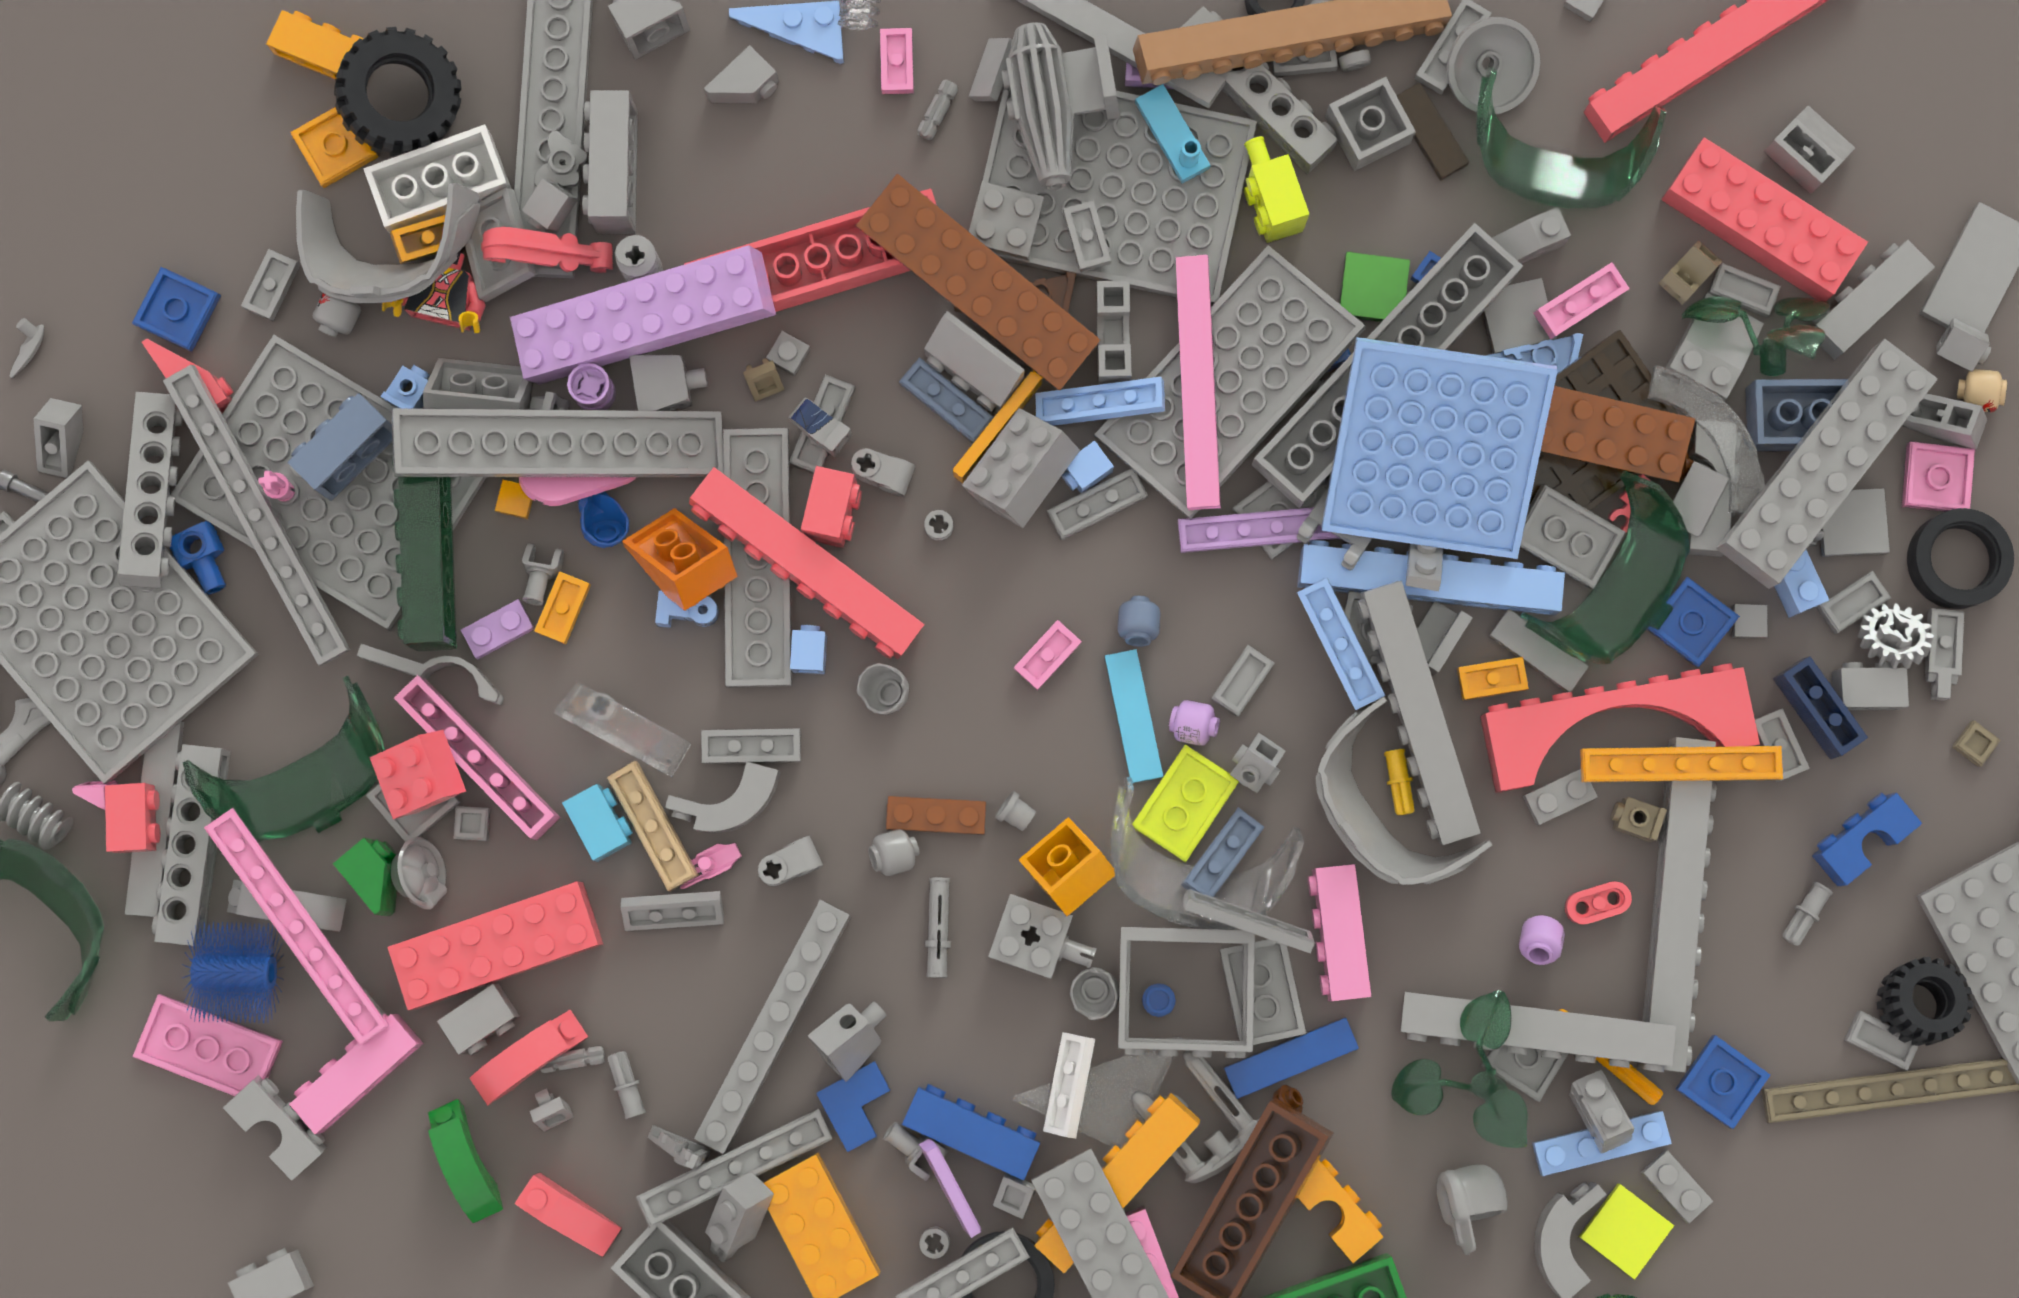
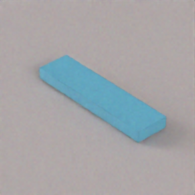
[1104,649,1163,784]

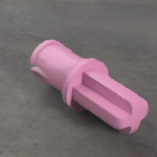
[258,471,295,502]

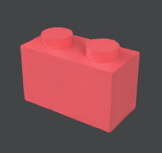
[105,783,161,853]

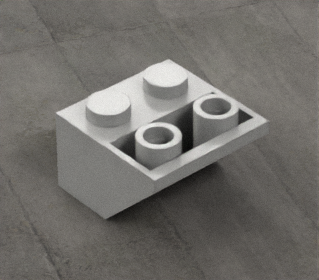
[1764,106,1855,194]

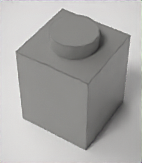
[522,178,578,232]
[1936,317,1991,372]

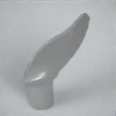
[9,318,44,378]

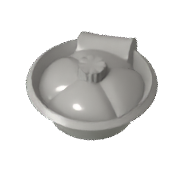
[391,837,447,910]

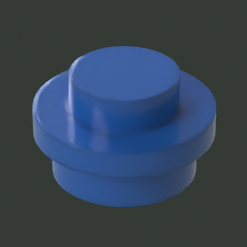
[1142,984,1175,1017]

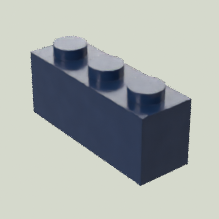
[1773,656,1868,759]

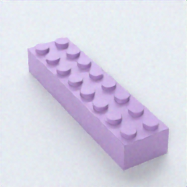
[510,245,776,384]

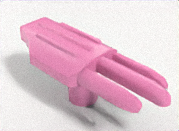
[680,843,742,889]

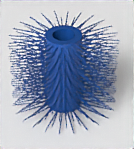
[182,922,284,1023]

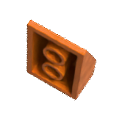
[622,508,738,611]

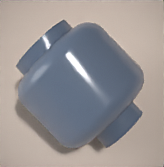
[1117,596,1161,647]

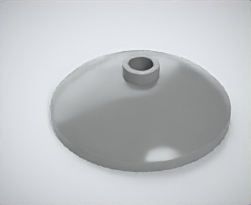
[1446,17,1540,114]

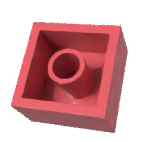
[801,466,862,548]
[370,730,466,819]

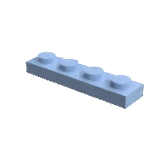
[1035,377,1165,426]
[1297,578,1386,710]
[1532,1111,1672,1176]

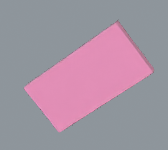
[133,994,283,1096]

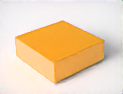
[495,480,533,519]

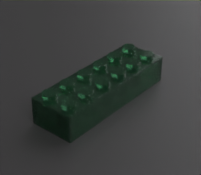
[392,462,457,652]

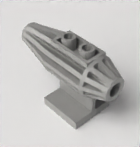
[1002,22,1120,190]

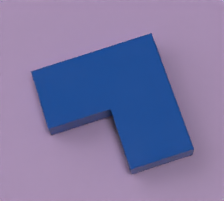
[816,1061,891,1152]

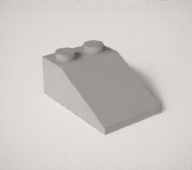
[1661,292,1764,407]

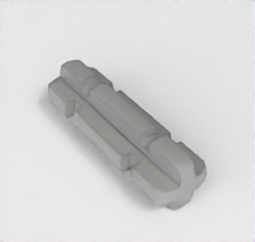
[917,80,958,140]
[540,1046,605,1073]

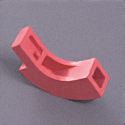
[470,1010,588,1106]

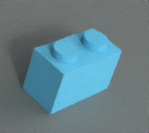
[562,784,633,862]

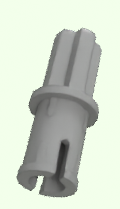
[1783,882,1833,946]
[608,1051,646,1119]

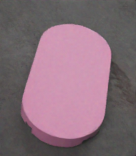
[519,477,636,506]

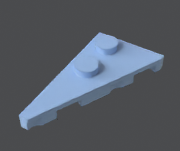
[729,1,844,64]
[1485,333,1583,373]

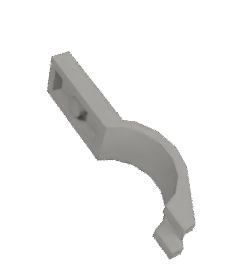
[357,644,504,706]

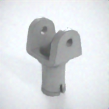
[522,543,564,606]
[883,1122,948,1181]

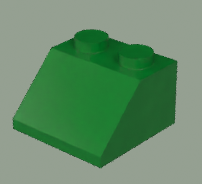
[333,838,397,916]

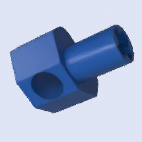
[170,521,226,595]

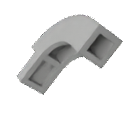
[665,762,781,833]
[227,880,347,932]
[1534,1182,1607,1298]

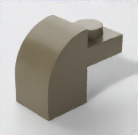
[1658,240,1722,305]

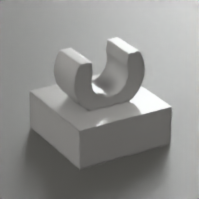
[529,1088,574,1132]

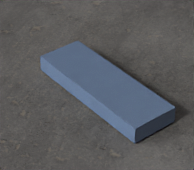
[899,357,994,443]
[1181,807,1264,897]

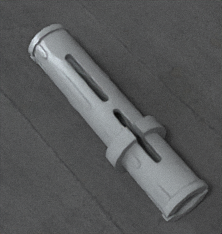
[925,877,951,978]

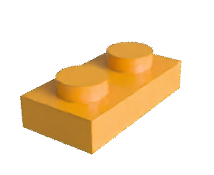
[534,571,591,644]
[1457,657,1529,701]

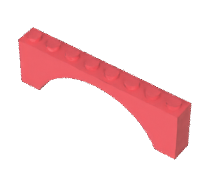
[1480,663,1760,793]

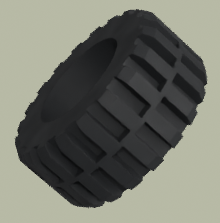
[334,27,462,157]

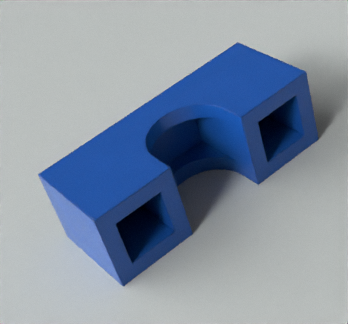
[1812,793,1923,887]

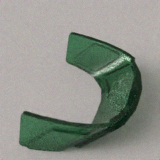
[1476,66,1667,208]
[1520,471,1690,664]
[182,675,385,843]
[0,839,104,1021]

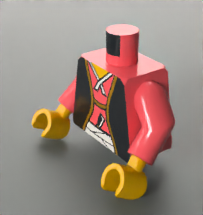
[382,252,486,333]

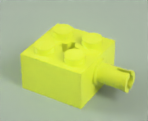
[1244,136,1309,243]

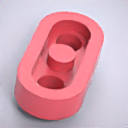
[1565,881,1632,925]

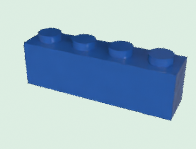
[902,1084,1040,1180]

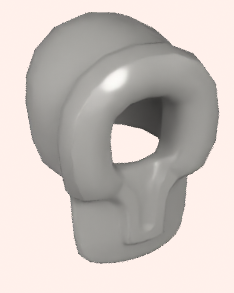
[1436,1165,1508,1255]

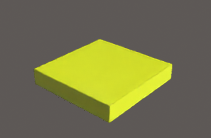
[1578,1183,1674,1279]

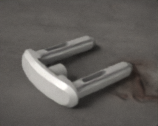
[1131,1050,1259,1183]

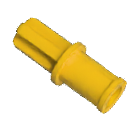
[1384,749,1415,815]

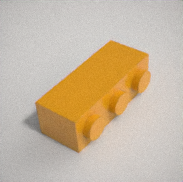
[266,10,364,80]

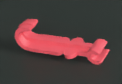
[481,227,613,273]

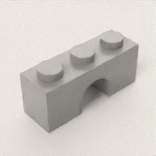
[1096,280,1132,385]
[223,1075,327,1181]

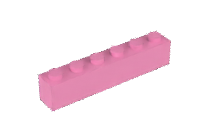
[394,675,561,840]

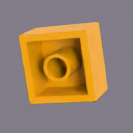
[1018,817,1118,916]

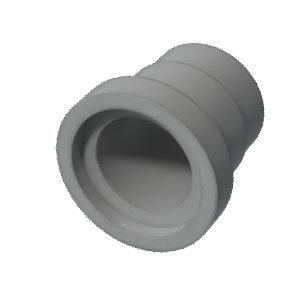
[995,791,1036,831]

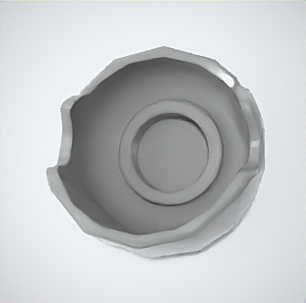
[857,663,909,715]
[1070,967,1120,1020]

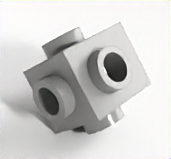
[1230,732,1286,793]

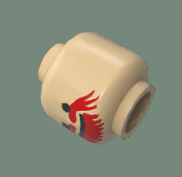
[1957,369,2007,413]

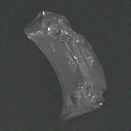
[554,682,691,778]

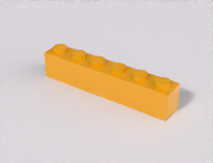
[1034,1093,1200,1273]

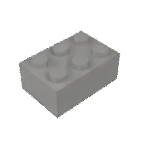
[962,408,1080,528]

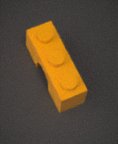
[1297,1158,1383,1263]

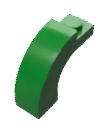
[428,1099,504,1223]

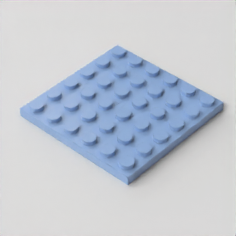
[1321,337,1558,559]

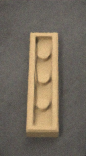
[607,761,699,892]

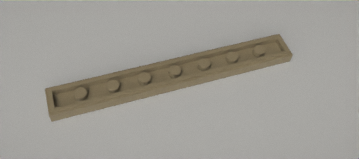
[1761,1058,2019,1123]

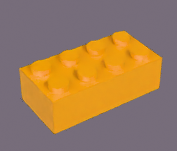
[763,1152,881,1298]

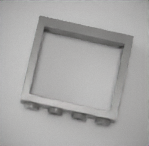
[1118,927,1255,1058]

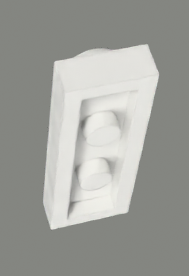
[1043,1032,1095,1139]

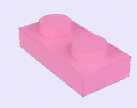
[880,28,914,94]
[1014,620,1082,691]

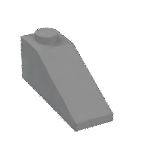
[1492,207,1571,264]
[1902,394,1987,449]

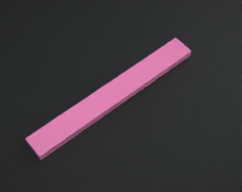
[1176,255,1221,510]
[204,808,389,1046]

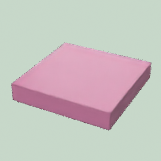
[1902,441,1975,512]

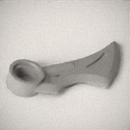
[0,698,51,786]

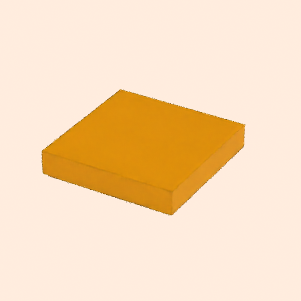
[290,107,379,188]

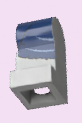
[788,398,853,458]

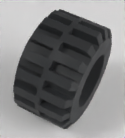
[1876,957,1973,1046]

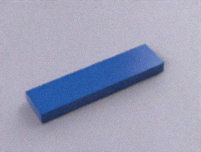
[1223,1017,1359,1099]

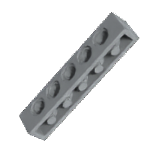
[1180,6,1338,174]
[118,392,183,588]
[152,744,231,946]

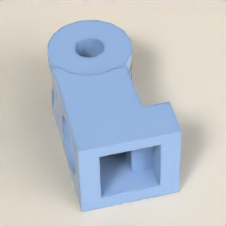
[655,591,719,628]

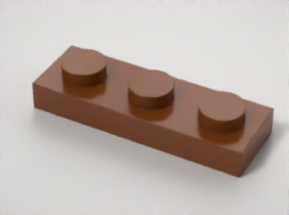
[886,796,986,835]

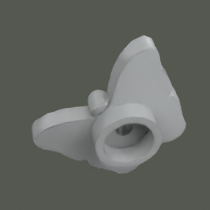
[534,130,587,188]

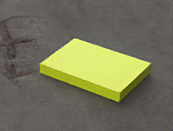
[1131,744,1239,863]

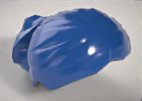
[577,491,629,548]

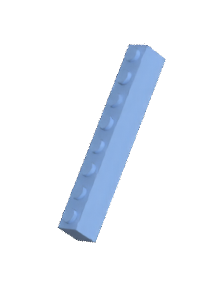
[1297,540,1565,616]

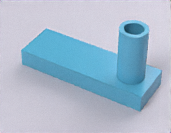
[1135,84,1210,184]

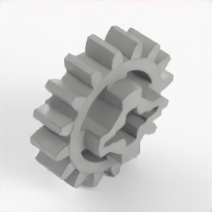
[1858,603,1934,669]

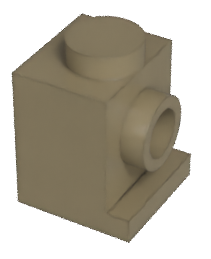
[1611,797,1667,842]

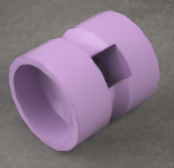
[567,363,616,410]

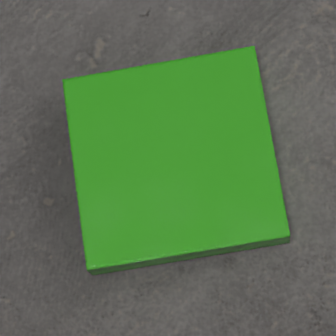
[1340,252,1410,322]

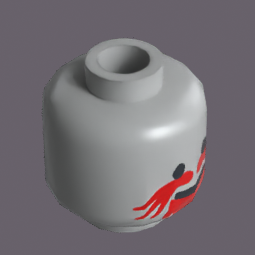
[312,293,361,338]

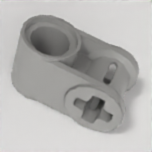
[851,448,916,497]
[758,835,823,886]

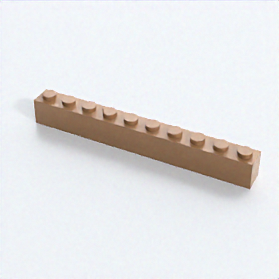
[1133,0,1452,85]

